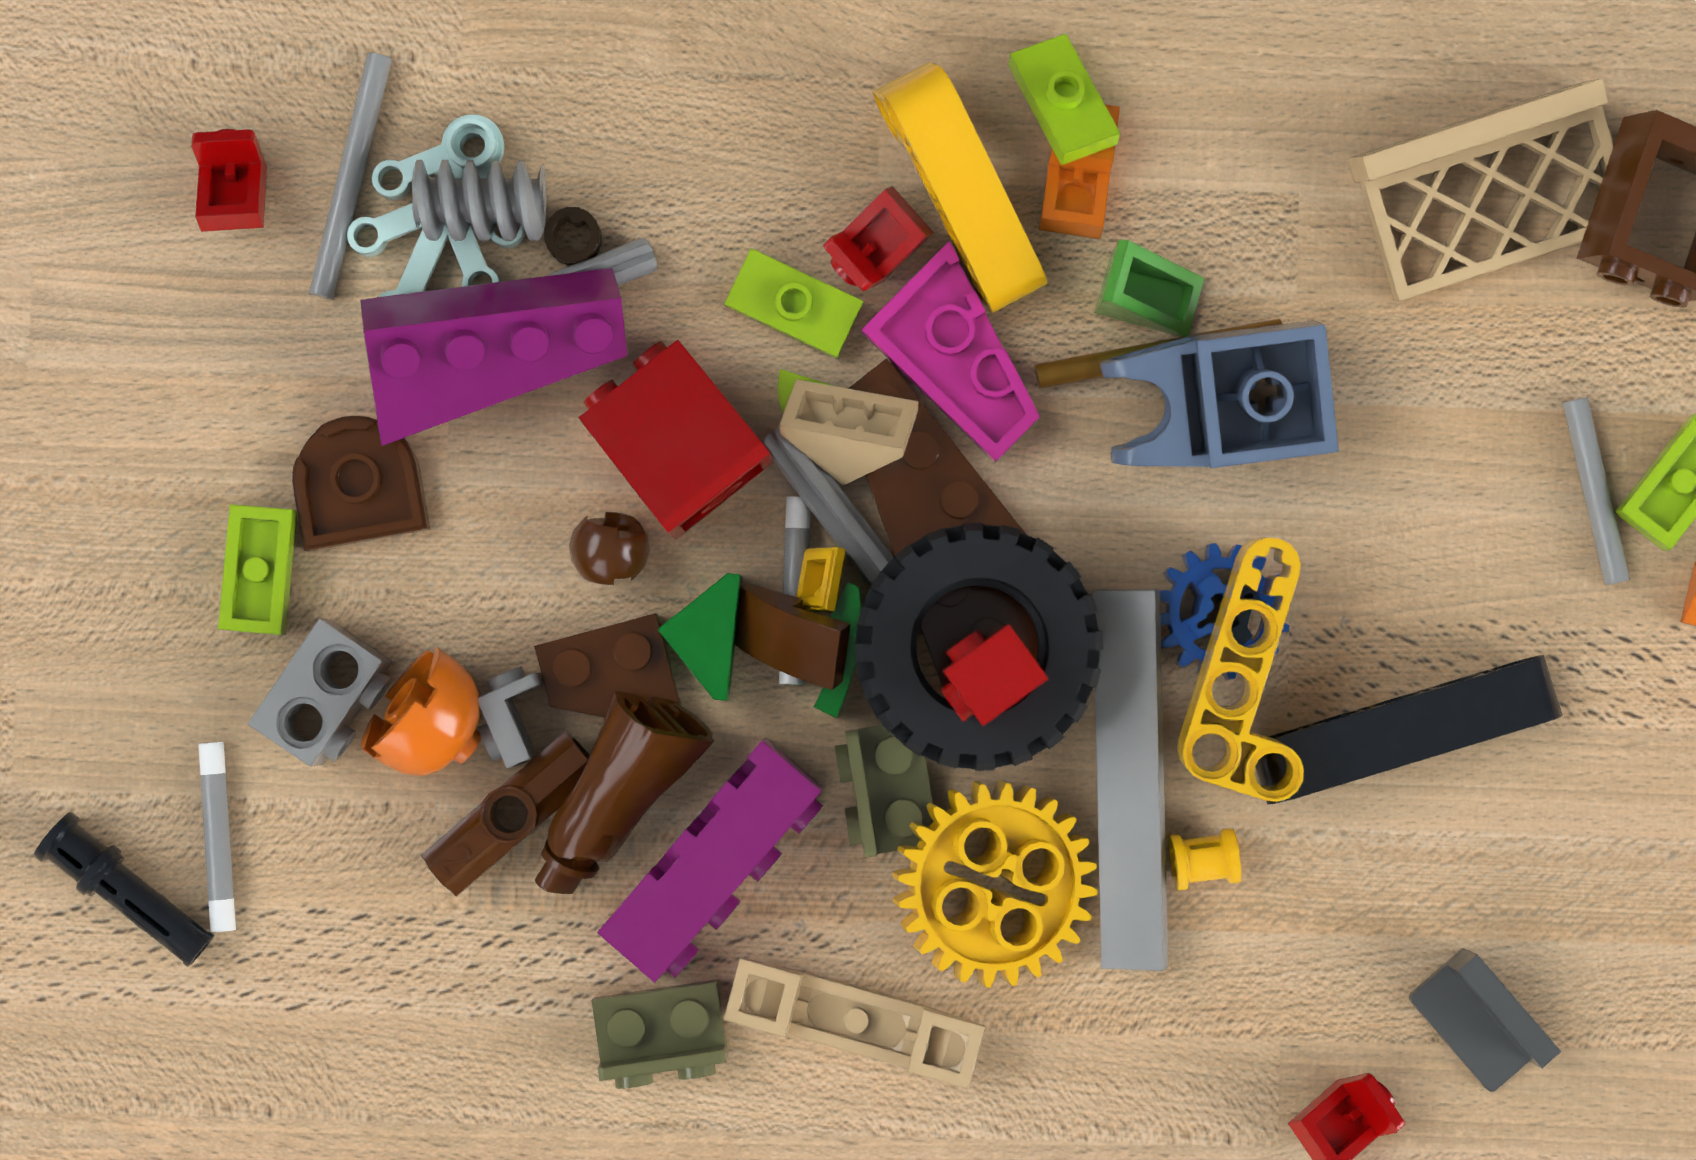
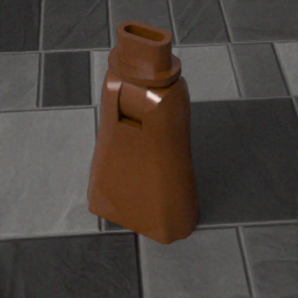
[535,691,715,894]

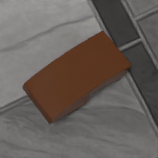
[734,583,851,690]

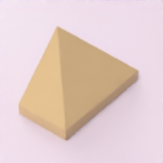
[779,379,918,486]

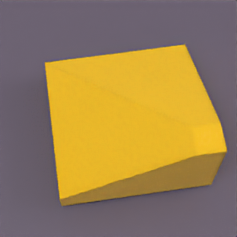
[796,547,846,612]

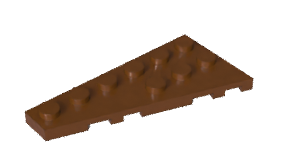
[848,358,1038,770]

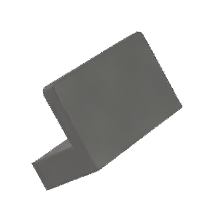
[1409,948,1561,1092]

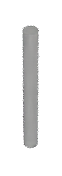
[309,52,392,300]

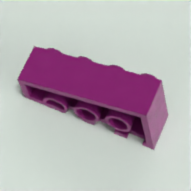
[360,268,627,446]
[597,738,824,983]

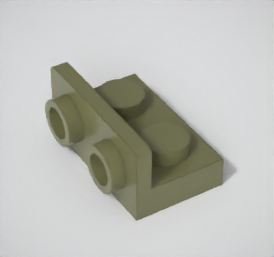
[835,725,933,858]
[591,979,728,1089]

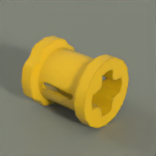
[1168,828,1241,891]

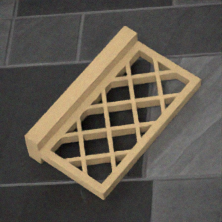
[1347,79,1635,302]

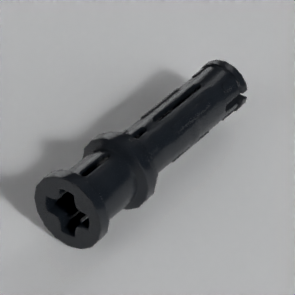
[34,812,215,967]

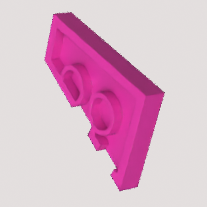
[861,241,1040,463]

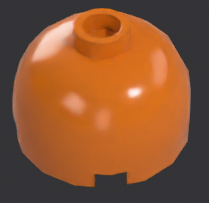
[361,647,482,776]

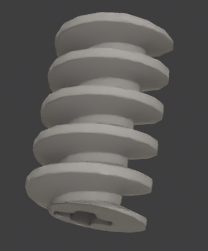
[412,160,547,241]

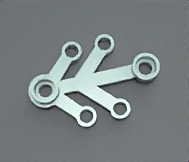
[347,114,526,297]

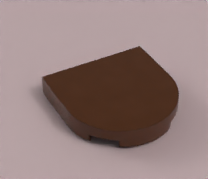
[292,416,431,552]

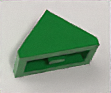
[657,573,743,701]

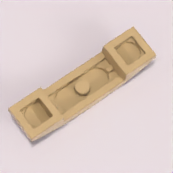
[724,958,985,1089]

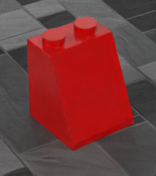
[578,339,774,540]

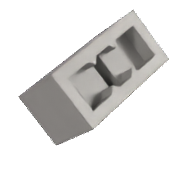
[248,618,393,767]

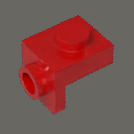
[191,129,267,232]
[823,186,934,291]
[1288,1073,1405,1160]

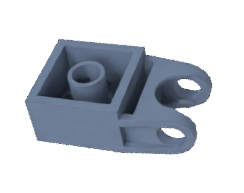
[1100,320,1339,468]

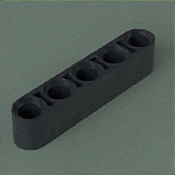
[1256,655,1563,805]

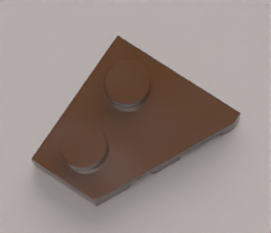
[534,613,682,718]

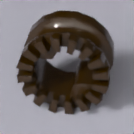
[544,207,602,266]

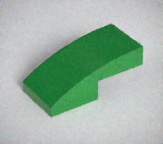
[813,582,861,718]

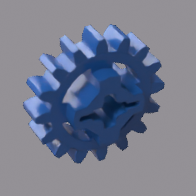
[1160,543,1291,680]

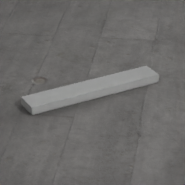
[1093,589,1168,971]

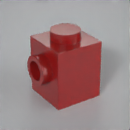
[940,624,1048,726]

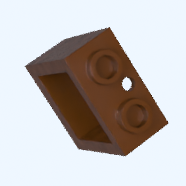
[1576,110,1696,308]

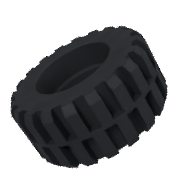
[855,523,1104,771]

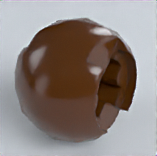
[569,512,650,585]

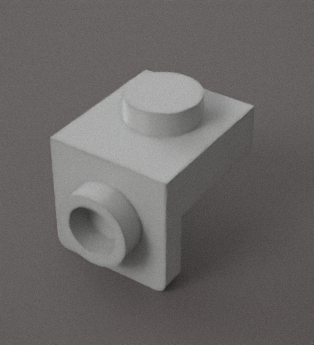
[478,666,544,768]

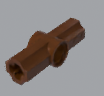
[421,730,590,896]

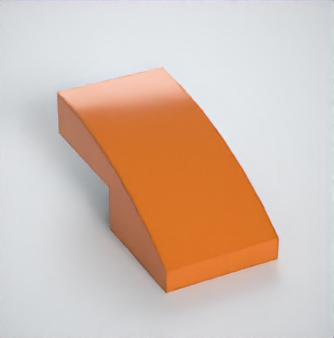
[1039,104,1120,239]

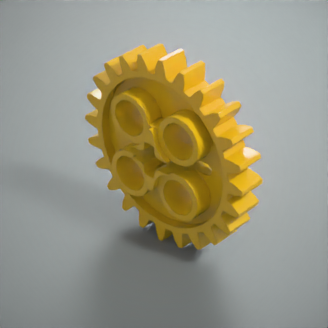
[892,779,1097,988]

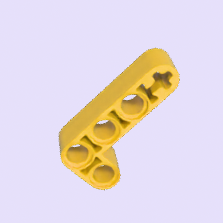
[872,62,1048,314]
[1177,537,1304,802]

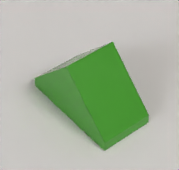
[1094,239,1205,337]

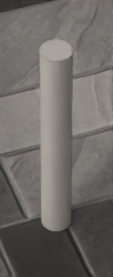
[1563,397,1630,585]

